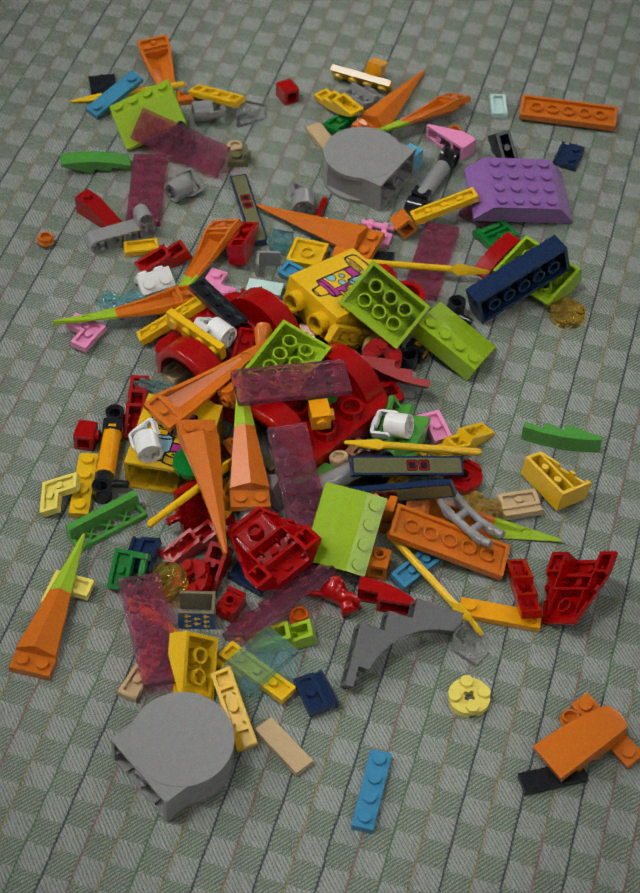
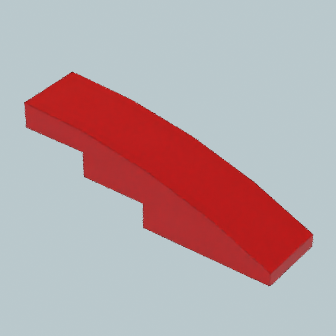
[361,355,430,389]
[123,375,150,439]
[159,514,237,567]
[506,558,542,619]

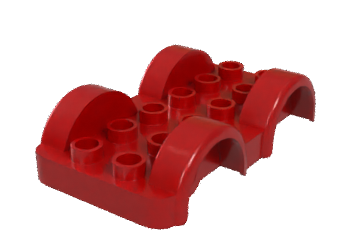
[155,287,387,475]

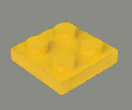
[286,237,329,268]

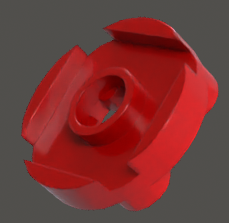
[444,459,483,496]
[173,558,212,593]

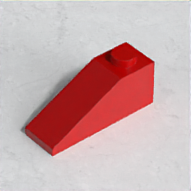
[75,189,123,228]
[226,222,259,266]
[204,541,234,593]

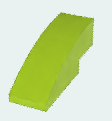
[248,618,318,653]

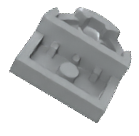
[339,82,378,109]

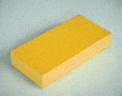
[123,238,159,258]

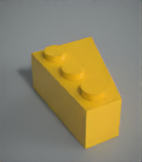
[521,451,592,511]

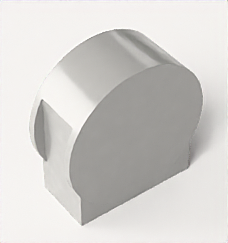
[323,127,416,211]
[110,692,234,822]

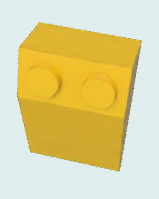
[168,631,218,701]

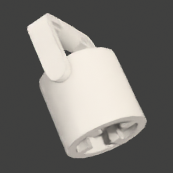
[194,317,237,348]
[370,409,414,439]
[129,417,163,463]

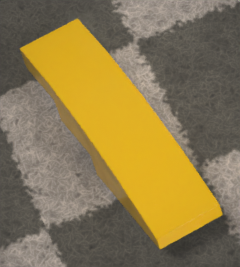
[314,88,364,117]
[427,422,495,456]

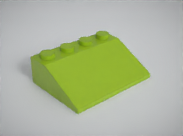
[109,79,187,151]
[493,235,582,306]
[338,260,430,349]
[410,301,496,381]
[243,319,332,399]
[311,482,387,577]

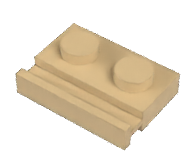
[497,488,543,521]

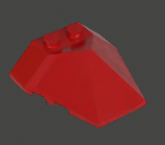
[227,506,322,591]
[542,551,618,625]

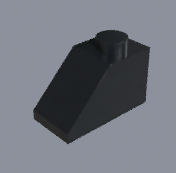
[488,129,518,158]

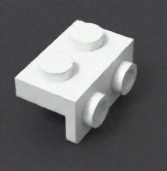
[134,266,176,298]

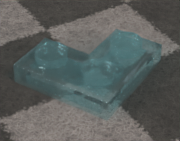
[96,289,146,320]

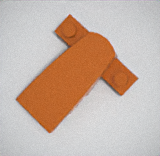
[533,692,640,782]

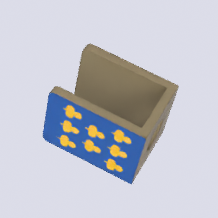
[178,591,216,630]

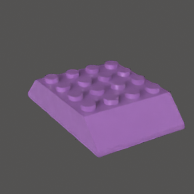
[464,157,573,223]

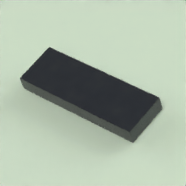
[517,767,588,796]

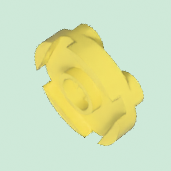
[448,675,491,718]

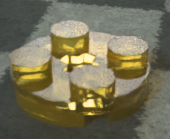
[550,296,586,329]
[463,491,502,517]
[150,561,189,603]

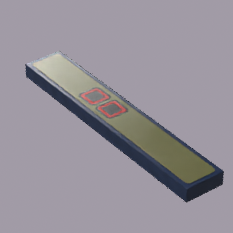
[230,174,268,247]
[349,456,464,477]
[348,479,457,501]

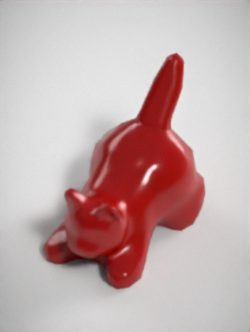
[303,575,362,618]

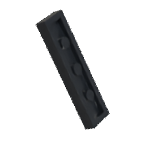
[189,278,248,330]

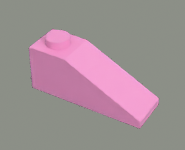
[426,124,476,161]

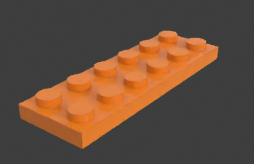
[519,94,618,132]
[387,503,510,581]

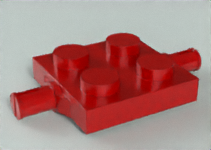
[165,491,211,532]

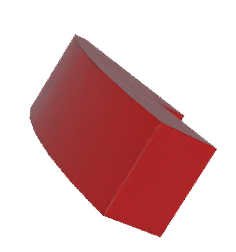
[474,232,521,279]
[134,239,192,272]
[357,576,414,616]

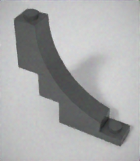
[339,598,464,689]

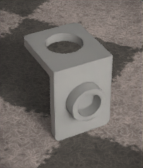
[256,251,281,277]

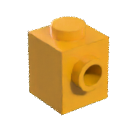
[365,57,388,78]
[308,398,335,430]

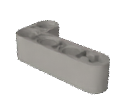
[85,204,154,253]

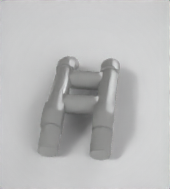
[436,490,506,548]

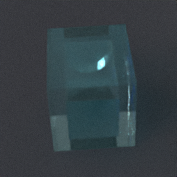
[267,229,294,256]

